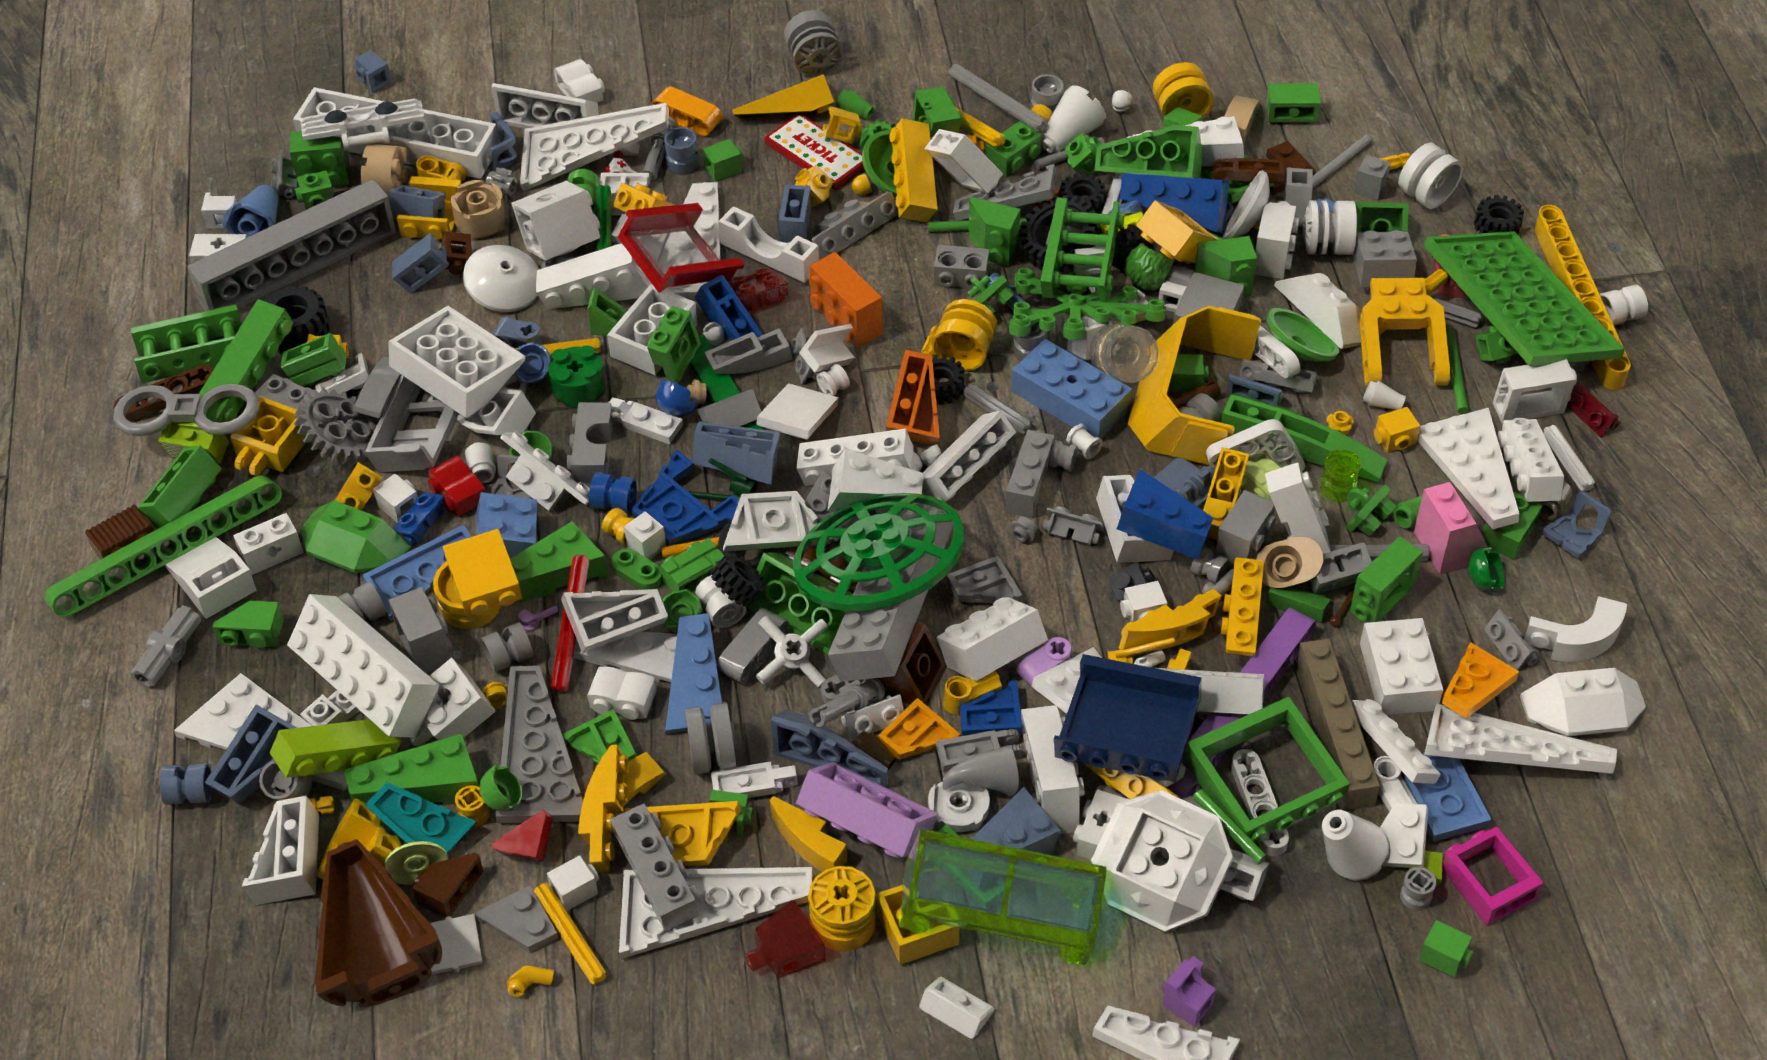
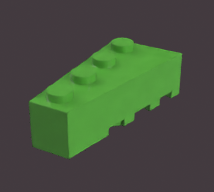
[343,733,479,805]

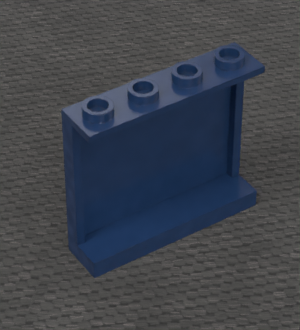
[1054,654,1202,782]

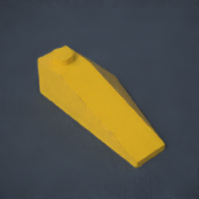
[732,74,834,115]

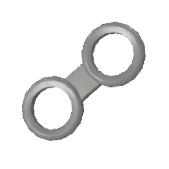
[113,384,259,436]

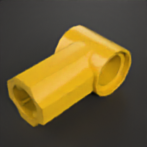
[942,671,1002,715]

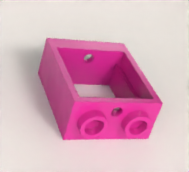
[1442,826,1544,926]

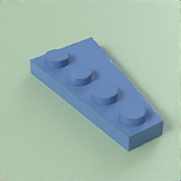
[362,525,472,623]
[665,613,722,735]

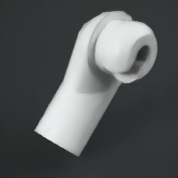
[1134,649,1166,668]

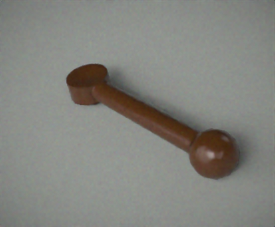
[1329,583,1356,627]

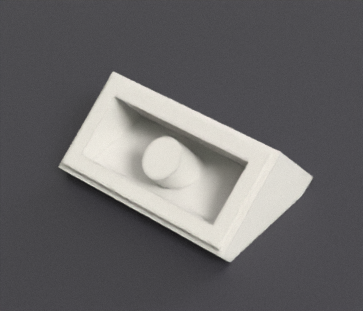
[919,977,995,1039]

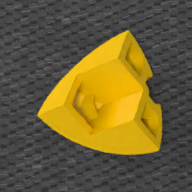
[316,798,401,879]

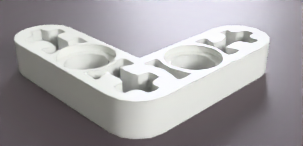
[1206,419,1305,471]

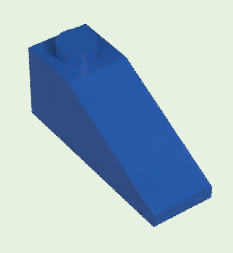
[694,274,763,341]

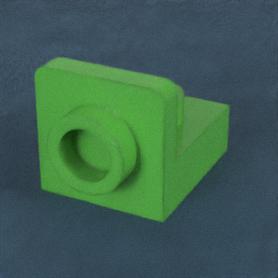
[709,790,753,835]

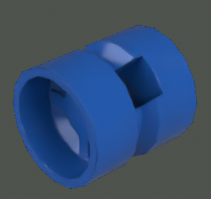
[589,472,637,514]

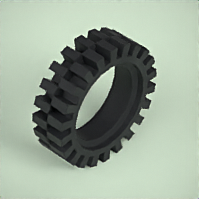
[1019,195,1102,272]

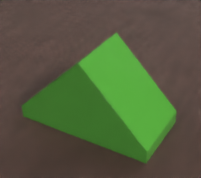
[587,288,628,336]

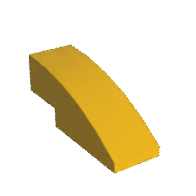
[770,796,847,872]

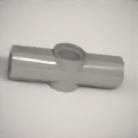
[130,605,201,688]

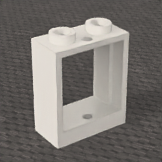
[924,129,1003,193]
[1493,359,1577,423]

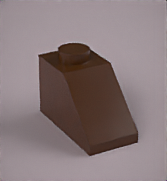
[413,853,484,918]

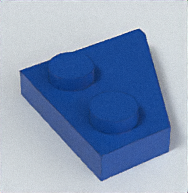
[960,680,1022,736]

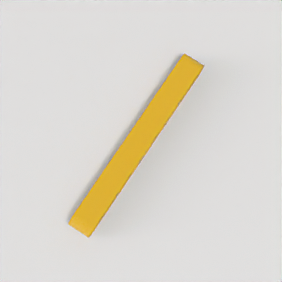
[1534,205,1631,390]

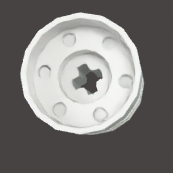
[1303,201,1357,255]

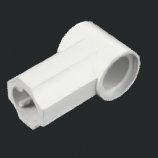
[1373,756,1417,812]

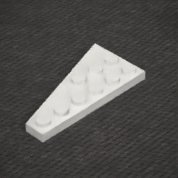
[174,673,348,791]

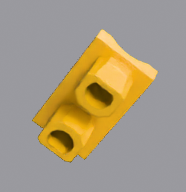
[335,462,382,511]

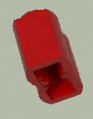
[427,456,486,517]

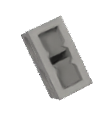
[934,245,989,288]
[1309,542,1372,594]

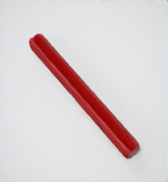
[551,555,589,692]

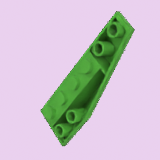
[1221,393,1387,482]

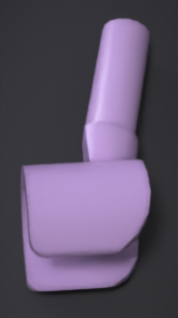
[518,606,558,632]

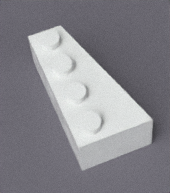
[1021,705,1084,834]

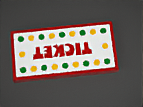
[764,113,864,190]

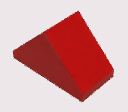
[491,809,553,862]

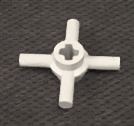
[756,615,828,687]

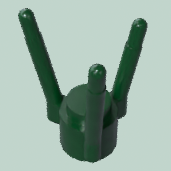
[688,458,758,501]

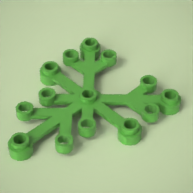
[1009,268,1166,340]

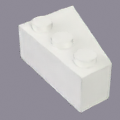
[1265,462,1331,554]
[1096,475,1174,563]

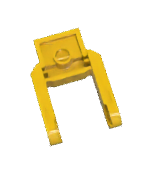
[1359,278,1450,386]

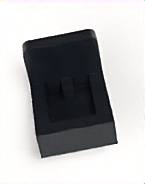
[1107,562,1157,603]

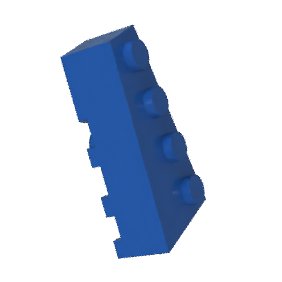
[1120,173,1229,233]

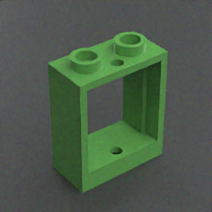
[1350,536,1423,623]

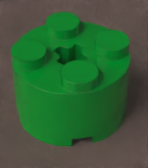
[548,345,605,408]

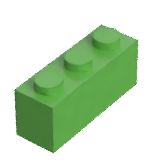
[137,445,222,529]

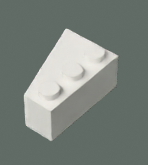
[828,448,924,513]
[561,589,668,654]
[241,796,319,905]

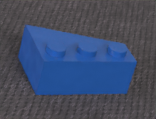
[1116,469,1213,560]

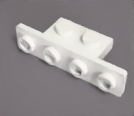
[500,431,590,511]

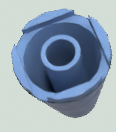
[223,185,279,237]

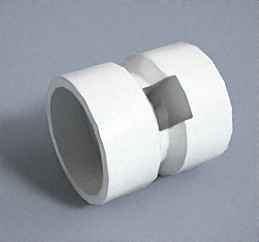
[1600,285,1648,325]
[695,575,746,628]

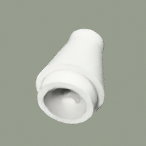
[1363,380,1406,410]

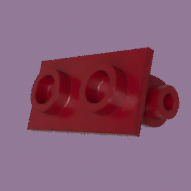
[1567,382,1620,438]

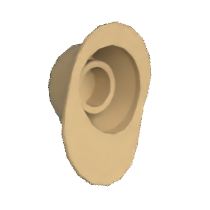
[1256,536,1324,588]

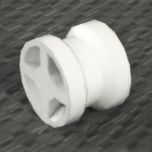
[817,364,850,396]

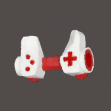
[606,142,640,173]

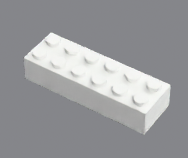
[287,594,439,737]

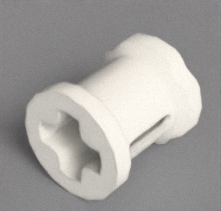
[1066,424,1103,459]

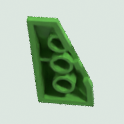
[1095,125,1203,178]

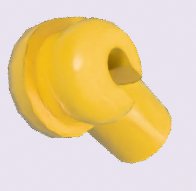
[507,965,554,997]

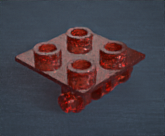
[728,268,789,312]

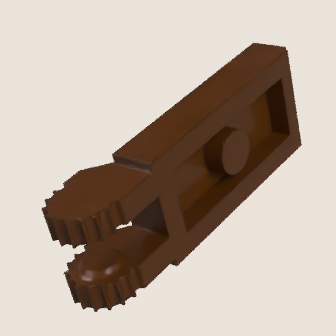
[1212,158,1285,183]

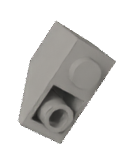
[1283,168,1313,227]

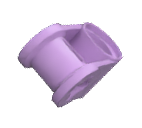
[1016,637,1071,692]

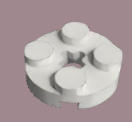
[928,781,990,832]

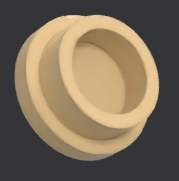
[687,379,706,407]

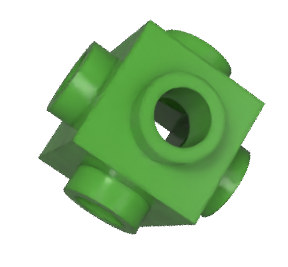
[1064,132,1102,177]
[295,170,334,210]
[1475,325,1519,363]

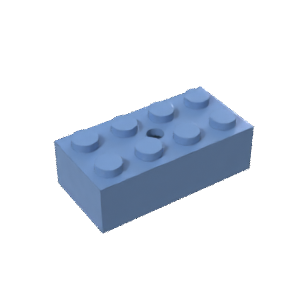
[1011,339,1132,439]

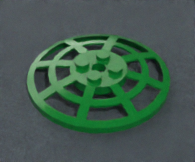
[793,493,965,611]

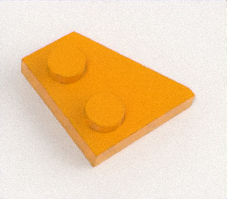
[877,698,961,760]

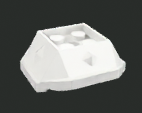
[1091,790,1234,933]

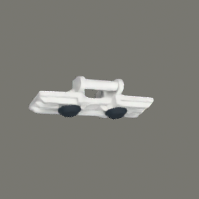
[301,98,425,150]

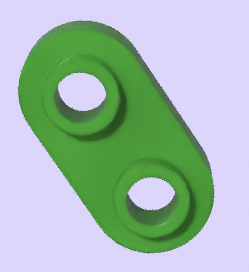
[611,549,662,590]

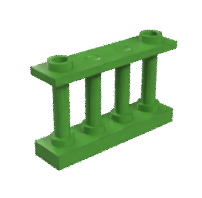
[1040,198,1124,302]
[131,304,242,384]

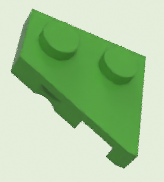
[562,709,637,764]

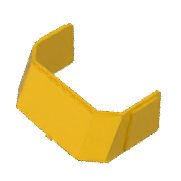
[1128,306,1261,465]

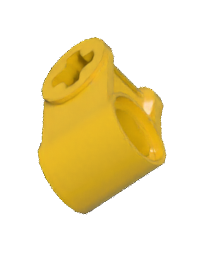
[416,155,467,181]

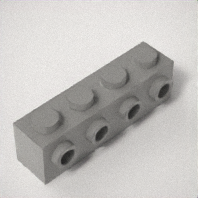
[610,804,701,931]

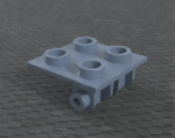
[1154,457,1215,507]

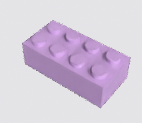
[796,762,938,858]

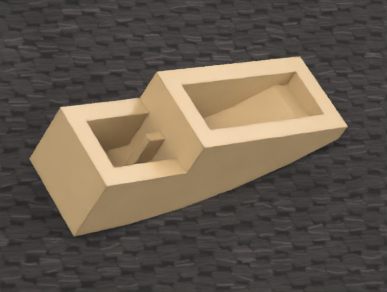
[1224,95,1260,144]

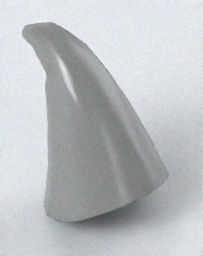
[942,746,1019,796]

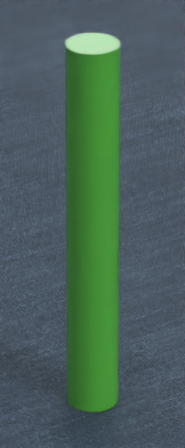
[1192,789,1267,864]

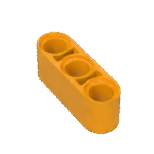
[651,86,723,136]

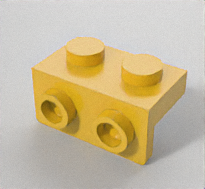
[613,182,674,212]

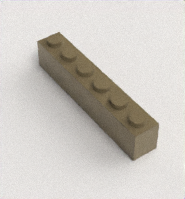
[1297,639,1380,811]

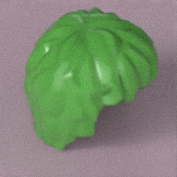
[1124,243,1175,290]

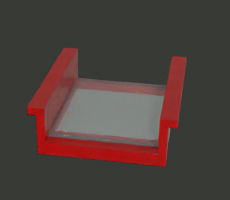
[617,203,745,293]

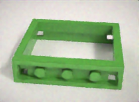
[1183,697,1350,842]

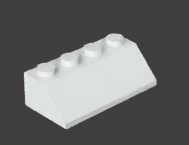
[491,83,599,128]

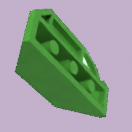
[300,500,411,573]

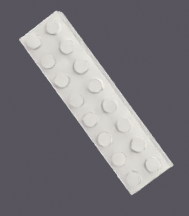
[293,87,500,179]

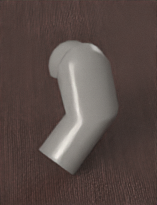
[1202,568,1234,597]

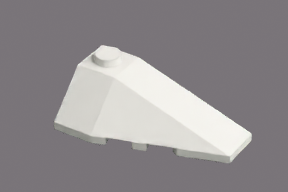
[427,389,536,435]

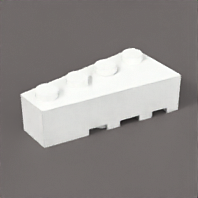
[1135,116,1245,166]
[536,243,652,310]

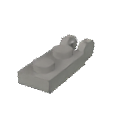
[936,729,1025,773]

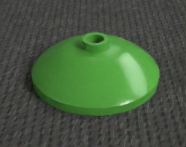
[862,130,897,196]
[1266,308,1339,362]

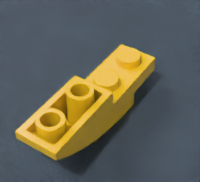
[1119,589,1221,651]
[578,744,629,873]

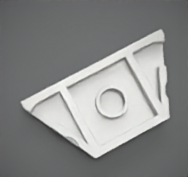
[723,491,833,551]

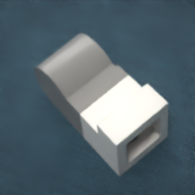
[1159,265,1195,312]

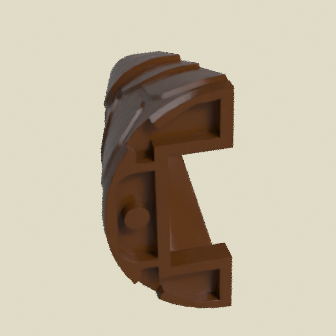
[314,839,442,1007]

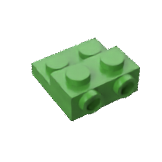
[647,306,701,384]

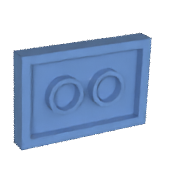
[1400,753,1492,842]

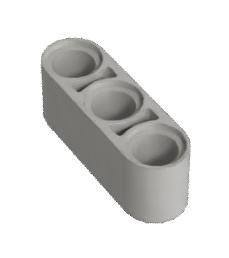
[716,608,789,684]

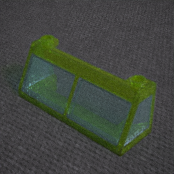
[899,829,1106,965]

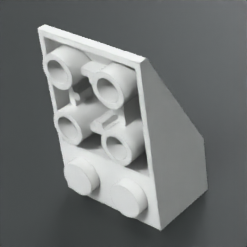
[165,537,257,619]

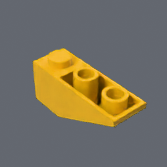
[1203,447,1249,540]

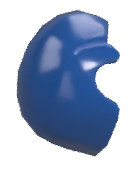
[656,380,697,417]

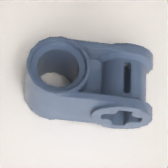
[492,317,543,348]

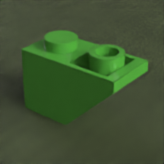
[213,601,284,648]

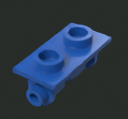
[393,492,445,546]

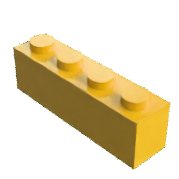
[890,119,938,222]

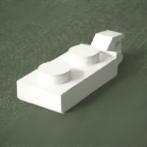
[609,398,683,444]
[711,761,798,798]

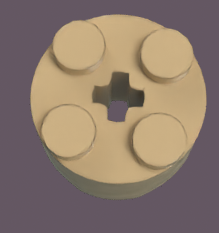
[361,144,409,196]
[451,180,506,241]

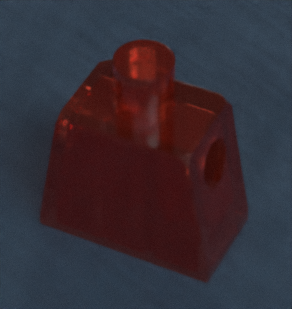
[744,900,826,978]

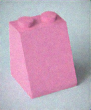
[1414,482,1489,574]

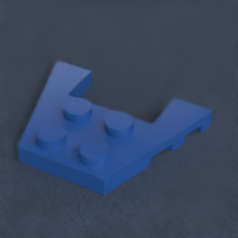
[632,450,739,546]

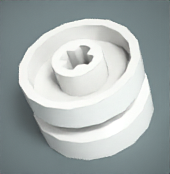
[1398,142,1464,209]

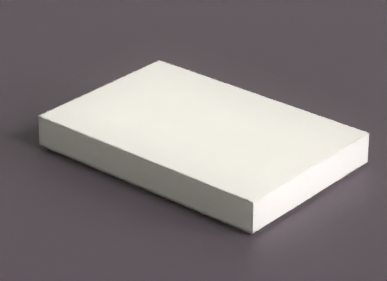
[756,383,838,440]

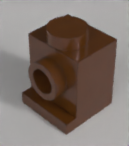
[441,231,472,274]

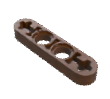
[113,365,213,422]

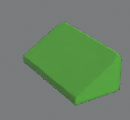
[1266,586,1331,623]

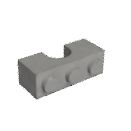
[567,402,614,483]
[1005,430,1055,518]

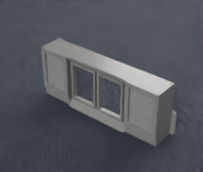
[365,374,459,472]

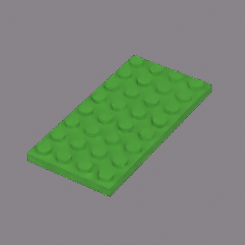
[1423,231,1625,366]

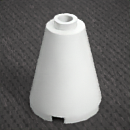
[1041,86,1106,153]
[1322,810,1389,881]

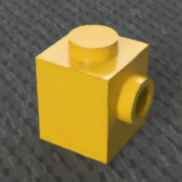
[1374,407,1421,453]

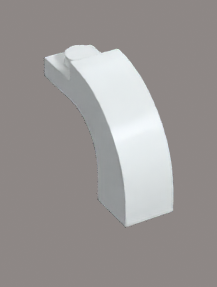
[1524,596,1627,662]

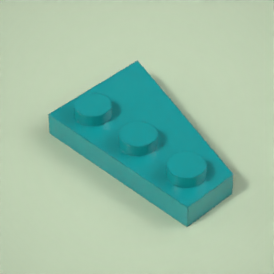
[365,782,477,854]

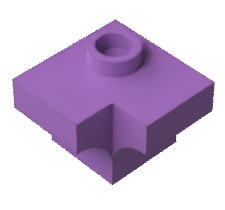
[1162,956,1216,1027]

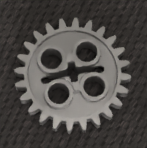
[294,388,379,465]

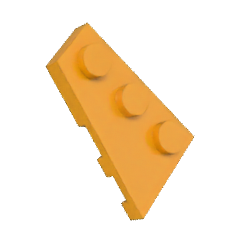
[1442,642,1519,719]

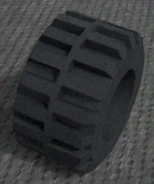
[262,285,330,354]

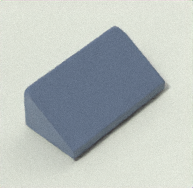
[1226,374,1284,406]

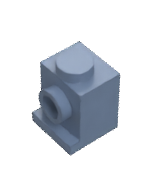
[354,50,391,93]

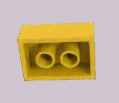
[1136,200,1218,265]

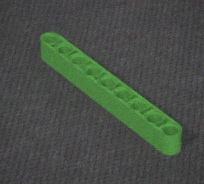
[44,475,282,617]

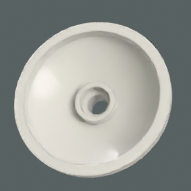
[1223,170,1270,239]
[463,245,540,312]

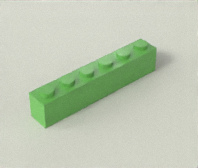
[199,299,294,423]

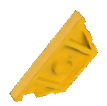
[625,801,741,866]

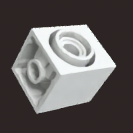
[511,181,601,261]

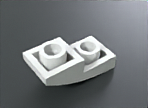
[300,690,360,726]

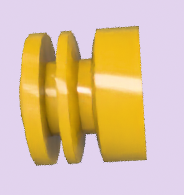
[932,299,997,371]
[808,866,876,951]

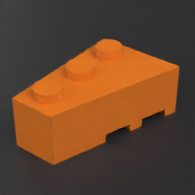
[886,350,941,448]

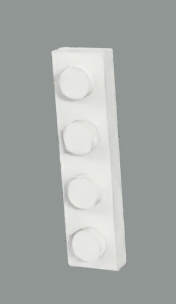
[1351,699,1441,784]

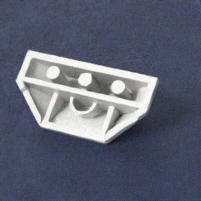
[1274,273,1362,349]
[1520,668,1646,736]

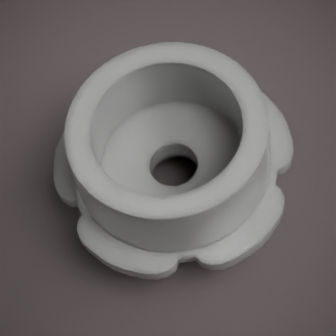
[1010,516,1037,542]

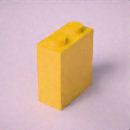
[442,529,522,617]

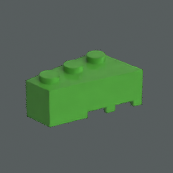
[510,522,608,603]

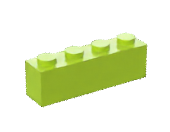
[270,719,401,778]

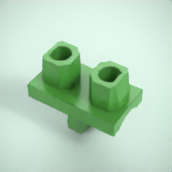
[967,275,1014,315]
[1345,484,1397,536]

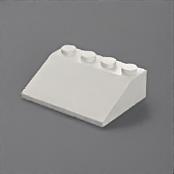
[389,306,525,418]

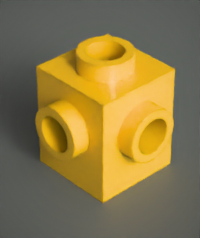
[795,165,834,208]

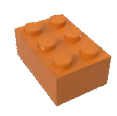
[809,252,883,348]

